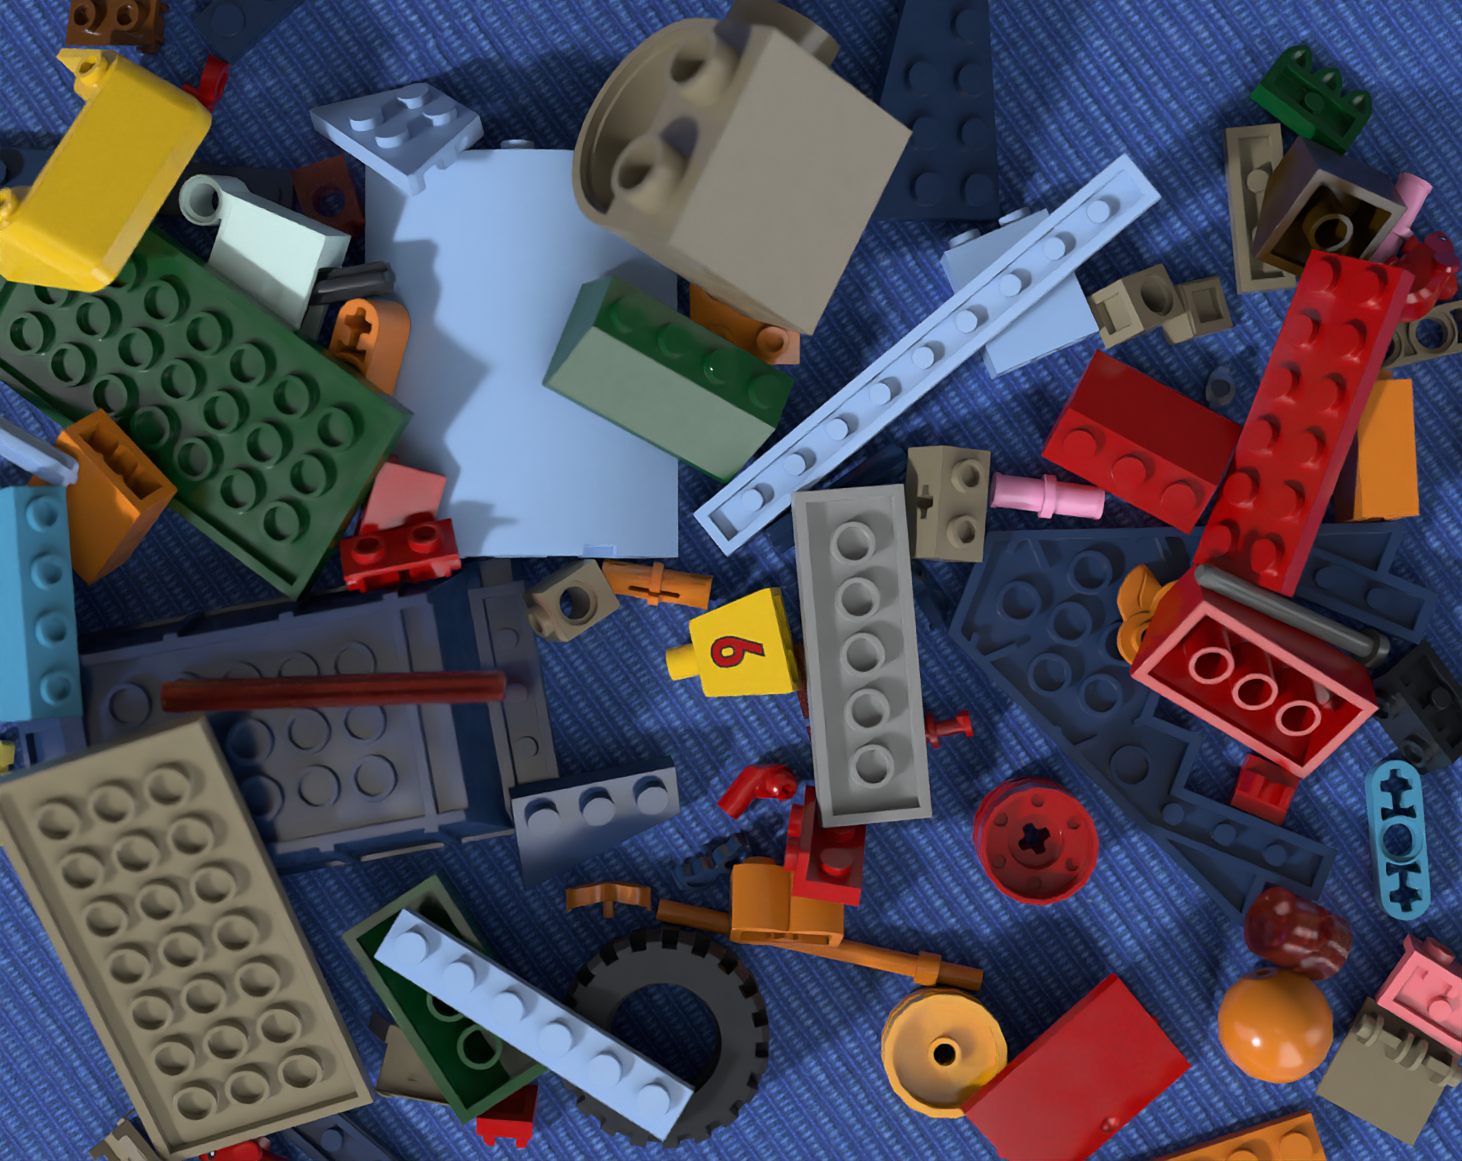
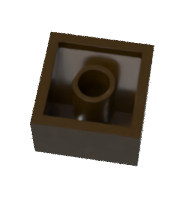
[1251,135,1408,278]

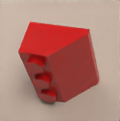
[1041,348,1243,535]

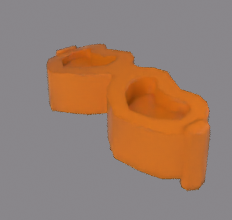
[565,881,651,918]

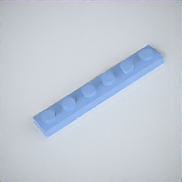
[374,907,696,1141]

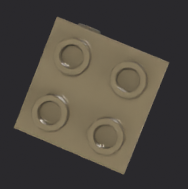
[1315,996,1462,1147]

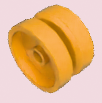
[881,986,1007,1118]

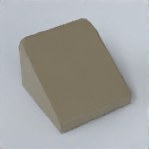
[1162,275,1233,345]

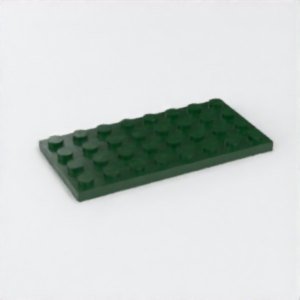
[0,222,415,602]

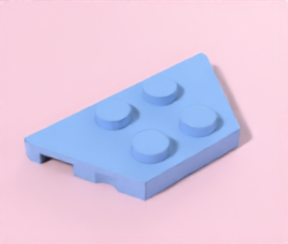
[309,83,484,196]

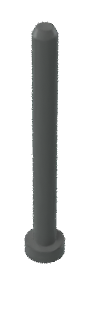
[1194,564,1390,669]

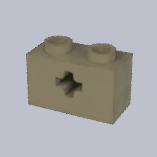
[905,445,991,562]

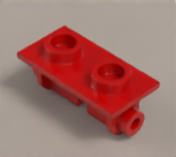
[339,518,462,594]

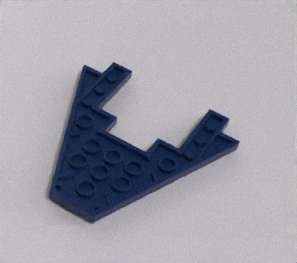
[945,522,1440,929]

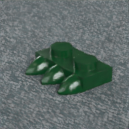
[1249,45,1372,155]

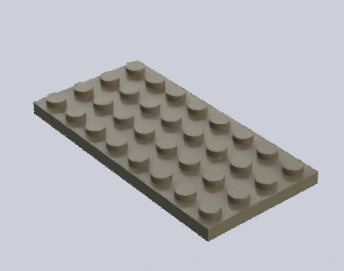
[0,711,375,1161]

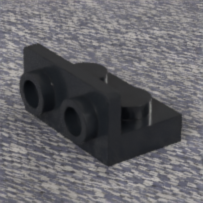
[1370,639,1462,775]

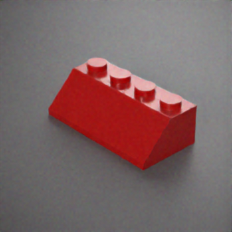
[1130,562,1379,780]

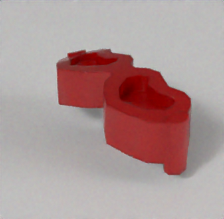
[182,53,230,115]

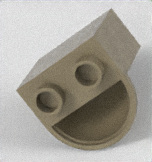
[572,18,912,336]

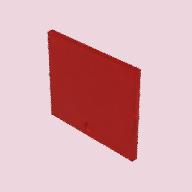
[959,972,1192,1161]

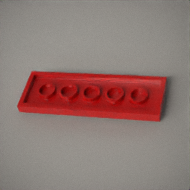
[1192,249,1415,597]

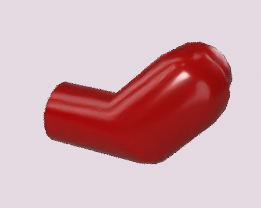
[716,763,798,820]

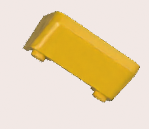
[0,48,212,292]

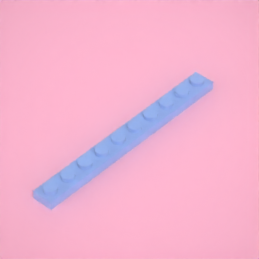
[693,153,1161,557]

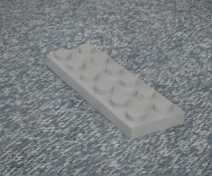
[790,484,932,828]

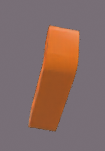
[328,299,411,397]

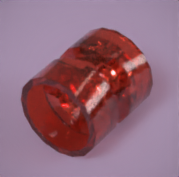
[1243,887,1352,981]

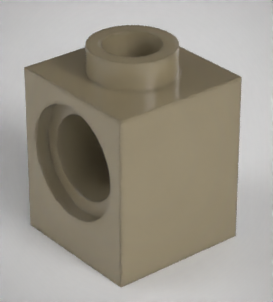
[1086,263,1185,349]
[520,559,621,642]

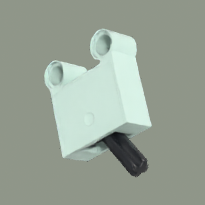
[179,174,396,342]

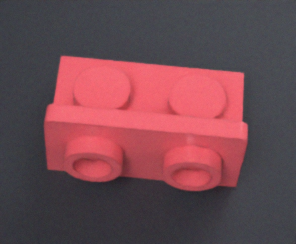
[1374,934,1462,1056]

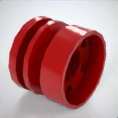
[972,775,1099,906]

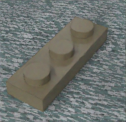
[1221,123,1297,295]

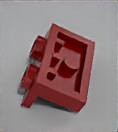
[783,785,866,906]

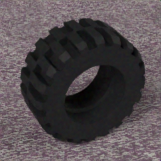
[561,925,770,1149]

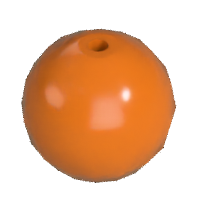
[1218,966,1333,1084]

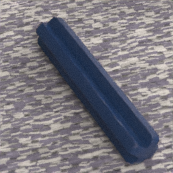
[765,442,908,554]

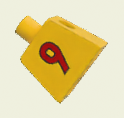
[666,587,803,697]

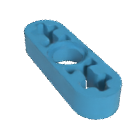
[1365,759,1431,921]

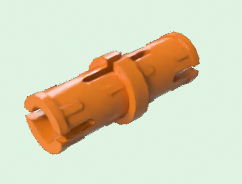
[602,558,713,610]

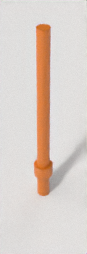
[656,898,983,992]

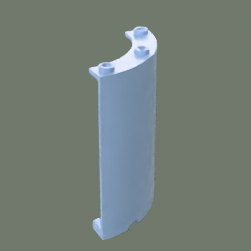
[365,140,678,559]

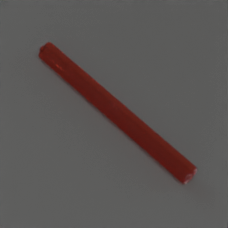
[160,670,507,712]

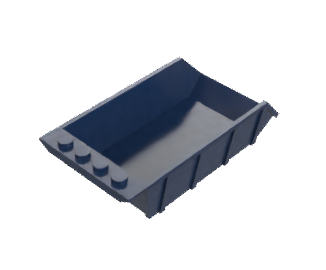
[17,558,561,877]

